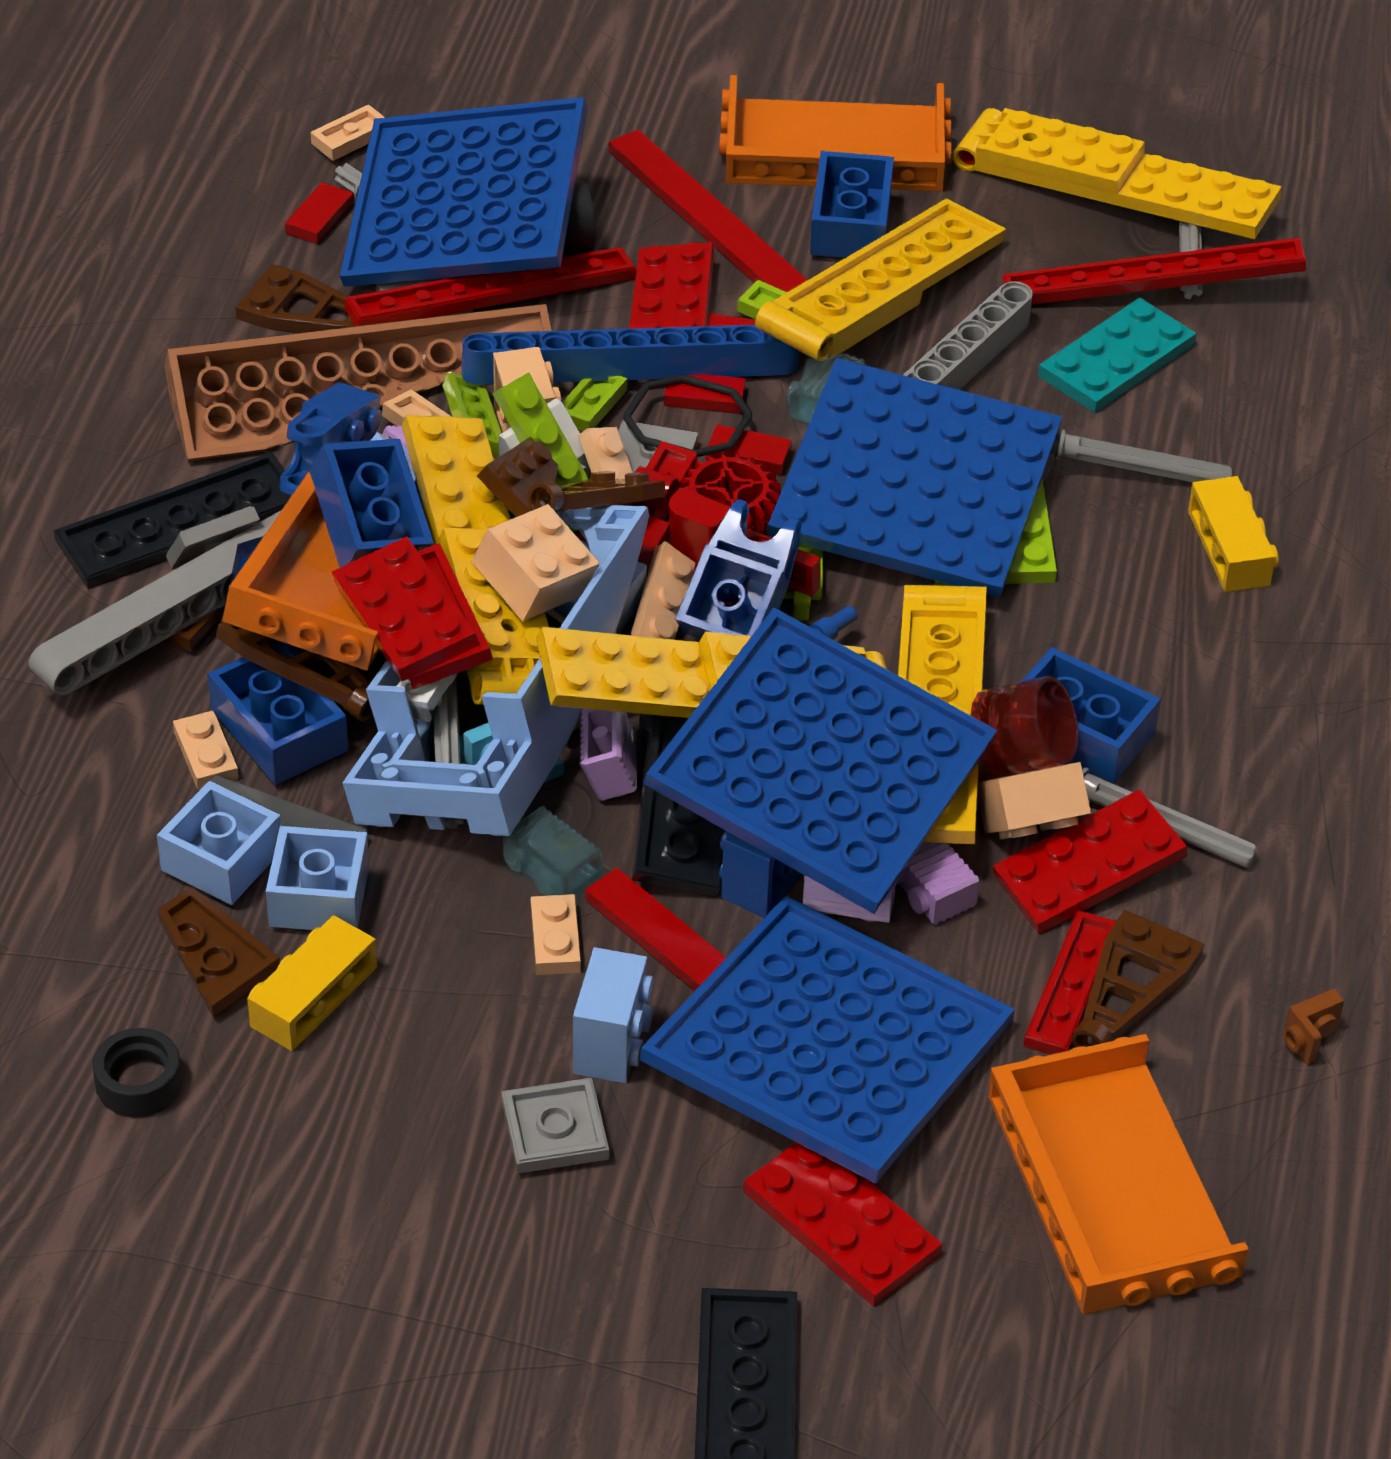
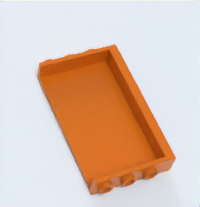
[719,75,951,192]
[222,472,426,671]
[988,1034,1249,1315]

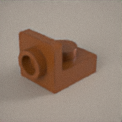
[1283,988,1344,1065]

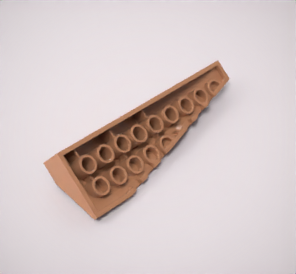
[164,304,552,462]

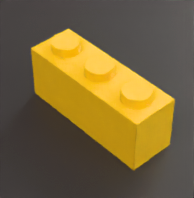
[1188,476,1279,592]
[247,915,377,1051]

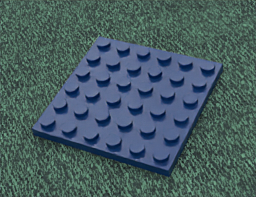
[339,97,588,287]
[767,358,1062,598]
[644,607,997,914]
[640,896,1015,1183]

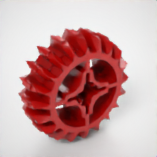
[681,453,782,535]

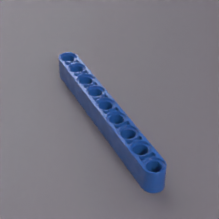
[461,325,800,385]

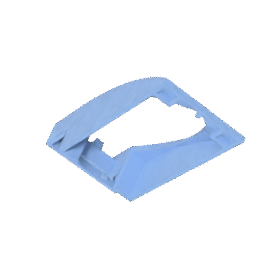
[343,505,649,836]

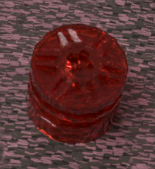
[970,676,1078,777]

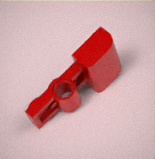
[577,441,698,578]
[669,487,821,597]

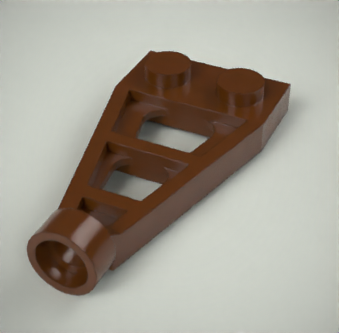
[235,264,356,333]
[527,471,665,513]
[216,622,373,722]
[1072,909,1204,1047]

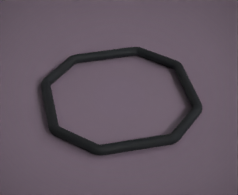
[623,375,752,457]

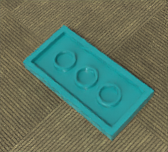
[1038,297,1197,413]

